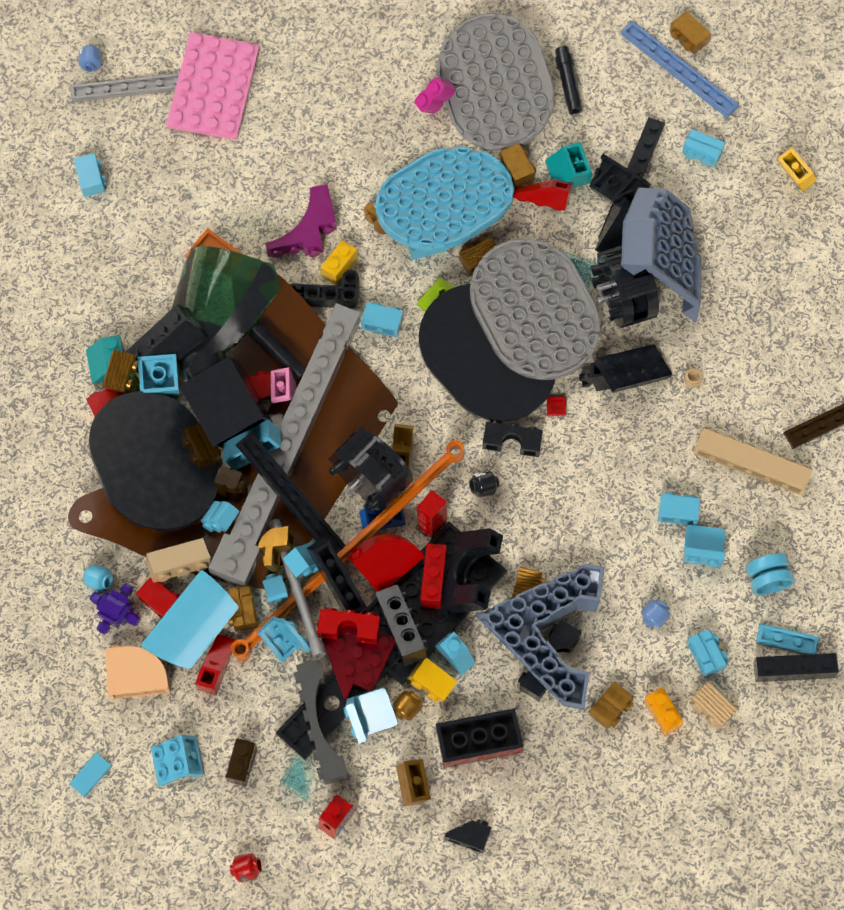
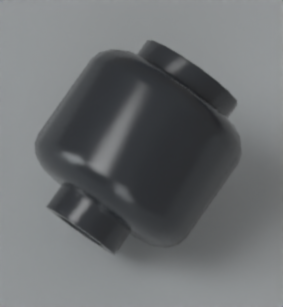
[469,471,499,497]

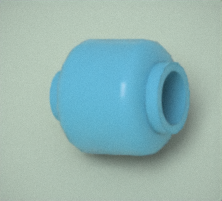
[83,564,113,592]

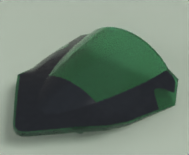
[172,246,281,373]

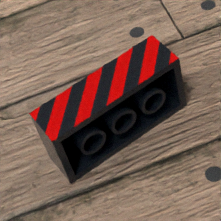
[435,708,524,768]

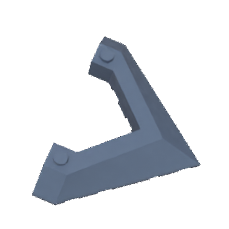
[475,564,605,710]

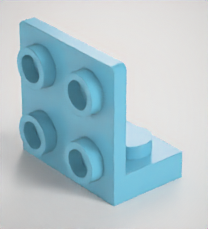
[151,735,204,786]

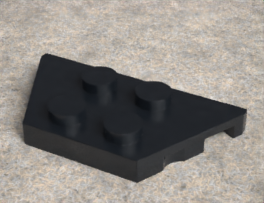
[589,154,651,204]

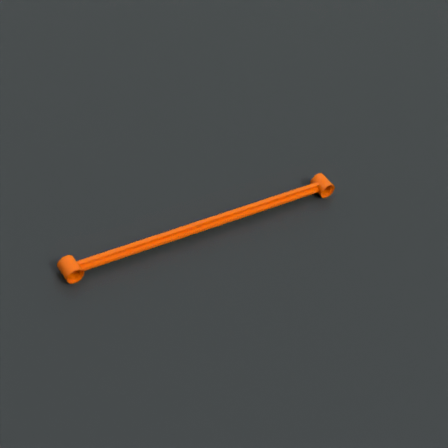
[231,440,465,661]

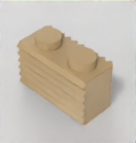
[691,681,738,729]

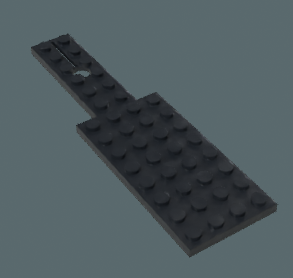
[276,521,507,761]

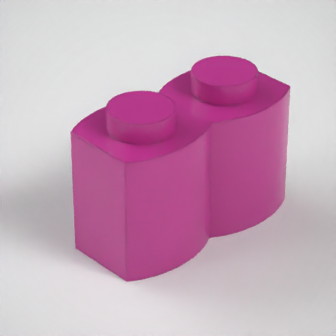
[414,77,456,114]

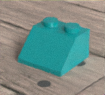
[86,334,124,384]

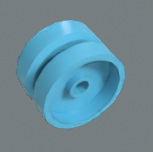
[745,553,795,595]

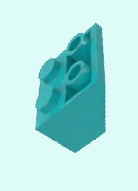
[545,142,592,188]

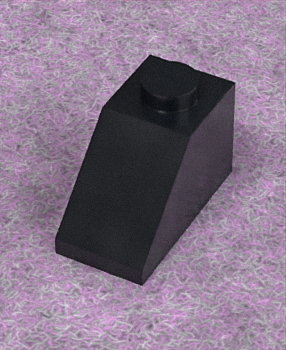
[444,819,492,854]

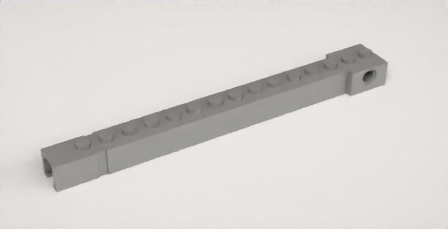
[209,303,361,587]

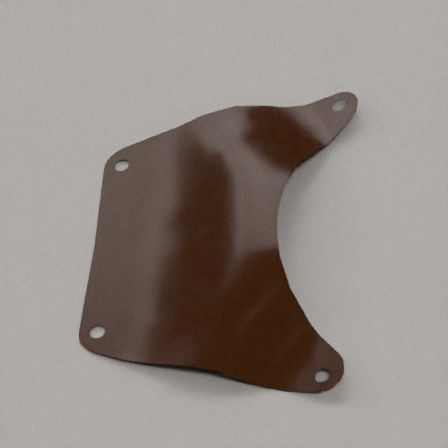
[68,258,398,589]

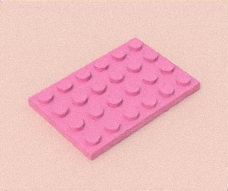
[166,32,260,140]

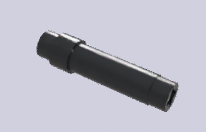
[555,46,583,115]
[247,319,306,381]

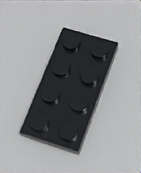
[595,344,673,393]

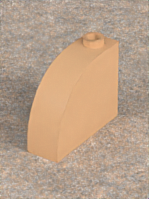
[105,645,170,699]

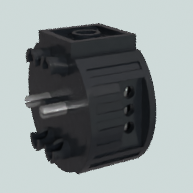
[591,246,659,328]
[328,427,413,511]

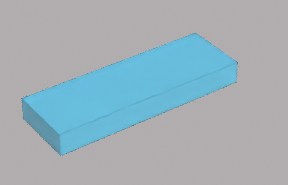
[756,623,819,655]

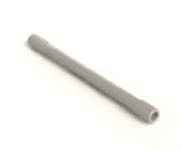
[269,519,325,659]

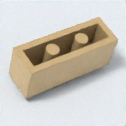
[146,538,210,583]

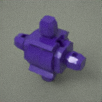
[90,583,141,635]

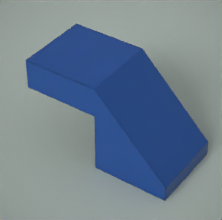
[359,508,406,530]

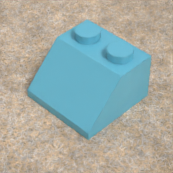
[138,354,180,397]

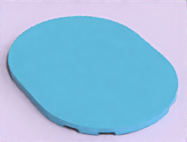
[376,146,514,251]

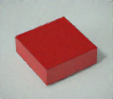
[547,396,566,416]

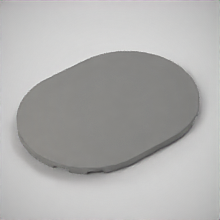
[437,13,555,151]
[470,238,600,380]

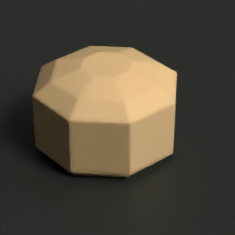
[684,368,703,388]

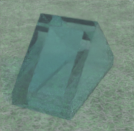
[279,757,308,801]

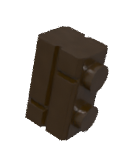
[181,423,221,469]
[214,466,248,503]
[225,738,257,787]

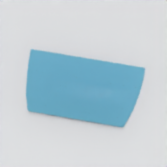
[141,570,239,669]

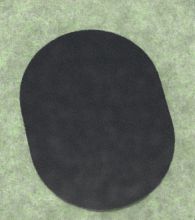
[419,284,556,422]
[88,391,218,532]

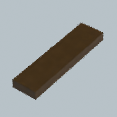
[783,404,844,449]

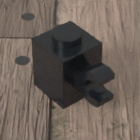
[579,362,610,392]

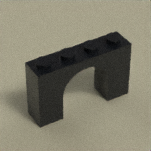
[440,528,503,613]

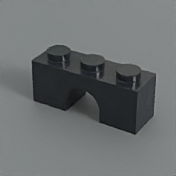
[482,421,543,458]

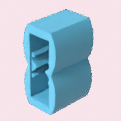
[201,501,240,532]

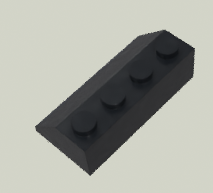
[126,305,208,372]

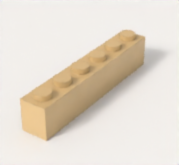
[694,428,813,496]

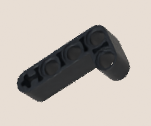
[290,270,360,309]

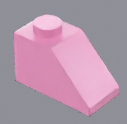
[271,367,296,403]

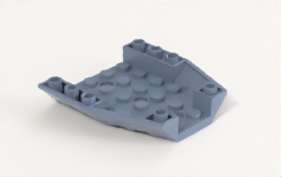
[621,188,701,322]

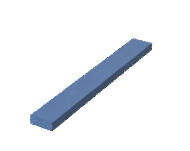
[620,21,739,118]

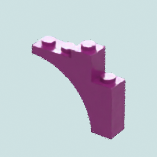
[265,184,337,258]

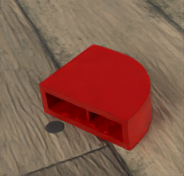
[347,534,425,592]

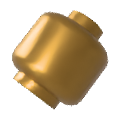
[392,691,422,721]

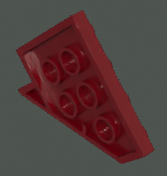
[317,607,395,701]

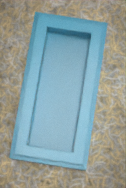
[69,753,112,797]

